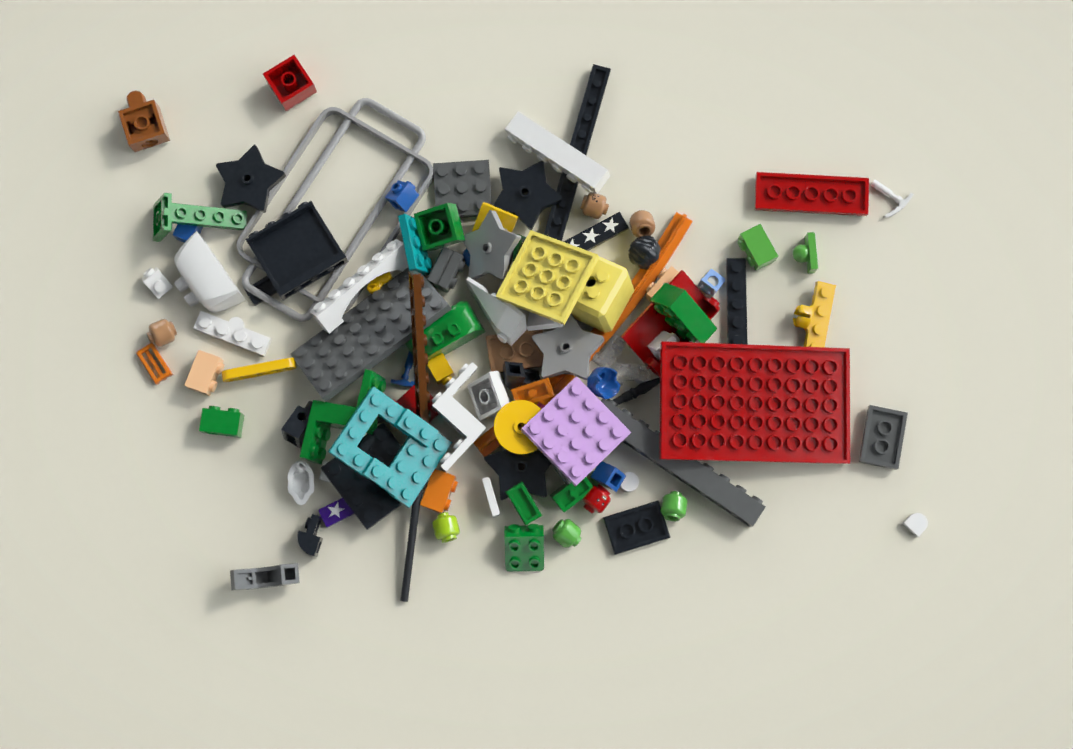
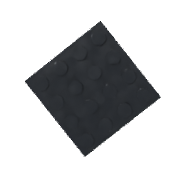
[320,423,429,530]

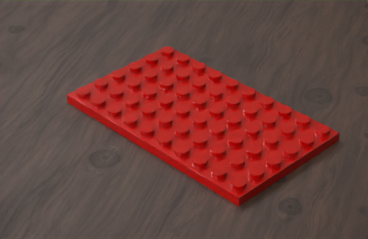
[659,341,850,464]

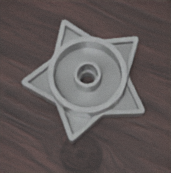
[463,210,521,280]
[532,314,605,380]

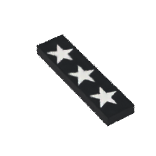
[563,212,629,251]

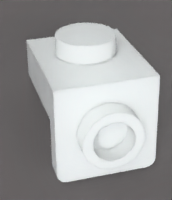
[142,267,173,299]

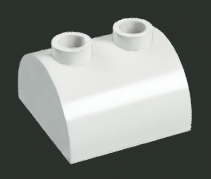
[467,371,511,421]

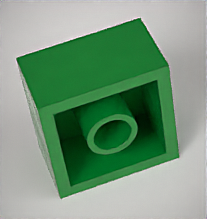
[414,203,466,251]

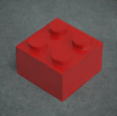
[263,55,317,111]

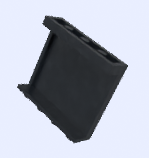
[245,201,348,301]

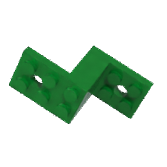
[300,369,386,465]

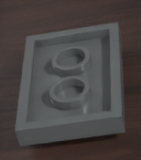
[859,405,908,470]

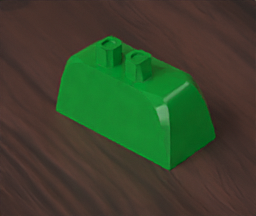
[405,301,486,366]

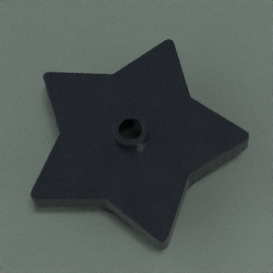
[216,144,286,213]
[493,161,562,230]
[484,429,551,501]

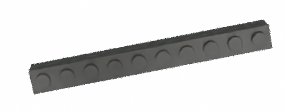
[601,398,766,527]

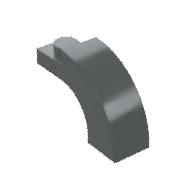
[230,563,300,591]

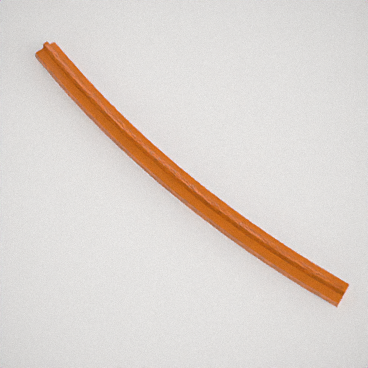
[473,212,693,457]

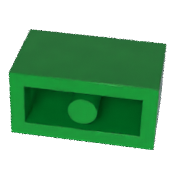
[199,406,245,438]

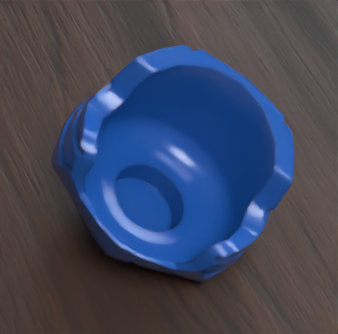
[587,367,621,399]

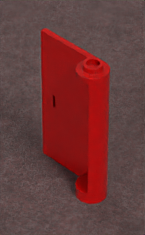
[620,270,720,376]

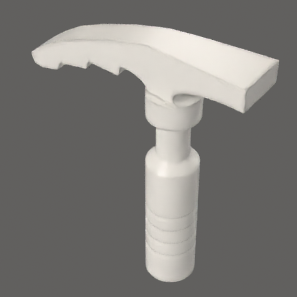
[871,180,914,218]

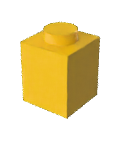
[427,353,455,385]

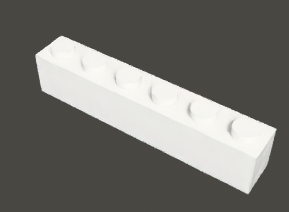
[505,111,610,194]

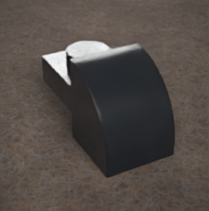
[503,361,541,390]
[297,514,323,557]

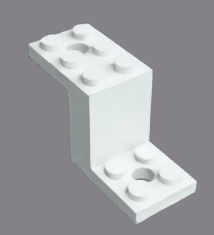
[432,362,486,472]

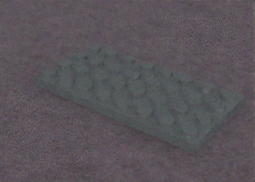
[291,267,451,402]

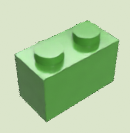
[738,224,778,271]

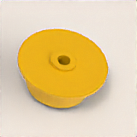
[494,400,541,454]

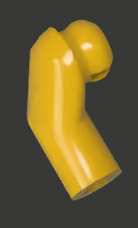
[367,272,393,294]

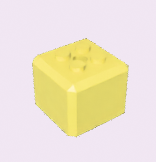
[571,257,635,333]

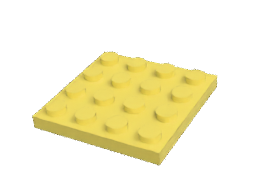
[496,230,599,325]

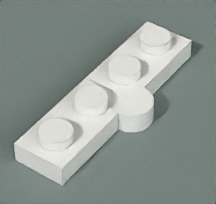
[193,311,272,357]

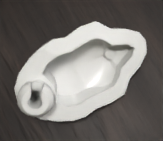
[287,460,314,505]

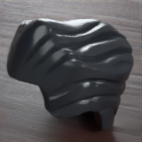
[628,235,661,270]

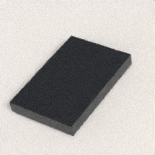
[603,500,670,555]

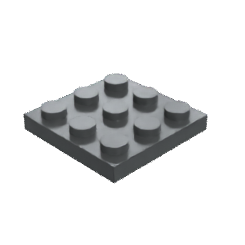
[433,160,492,218]

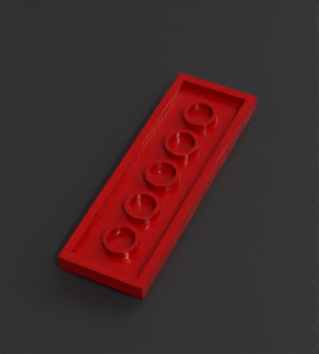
[754,172,869,216]

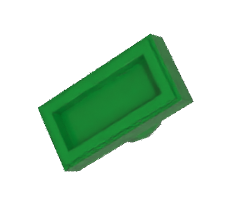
[505,482,542,526]

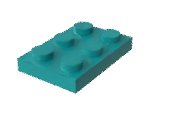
[398,214,432,276]

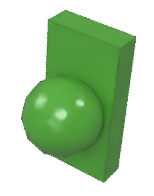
[793,232,818,274]

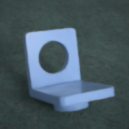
[698,269,725,296]

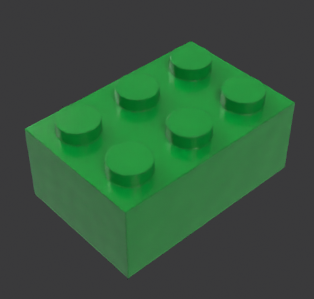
[650,283,718,343]

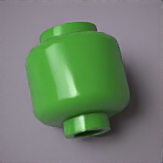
[661,491,687,522]
[552,519,581,548]

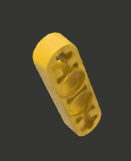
[221,358,297,382]

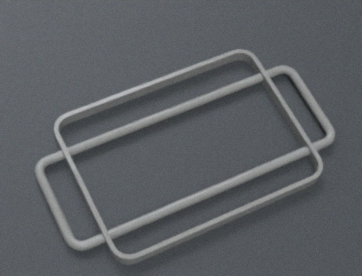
[237,98,434,322]

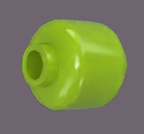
[432,512,460,543]

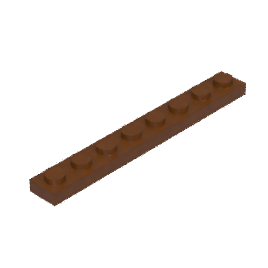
[408,271,431,424]

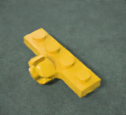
[793,281,836,347]

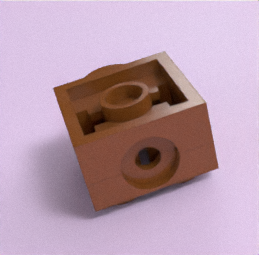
[118,91,170,152]

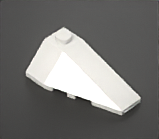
[466,277,526,346]

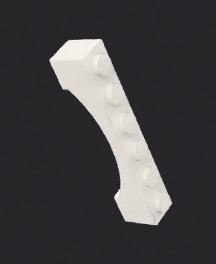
[310,239,408,334]

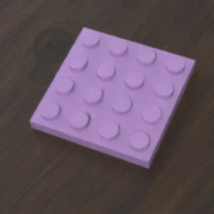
[521,376,631,487]

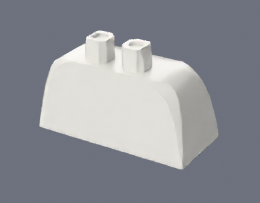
[174,231,245,312]

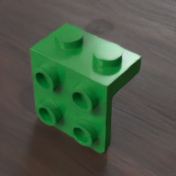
[504,524,544,572]

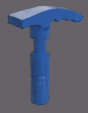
[391,350,415,387]

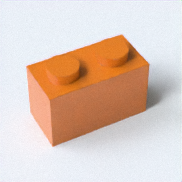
[420,469,458,513]

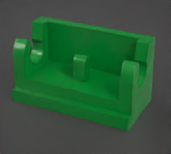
[549,477,593,513]

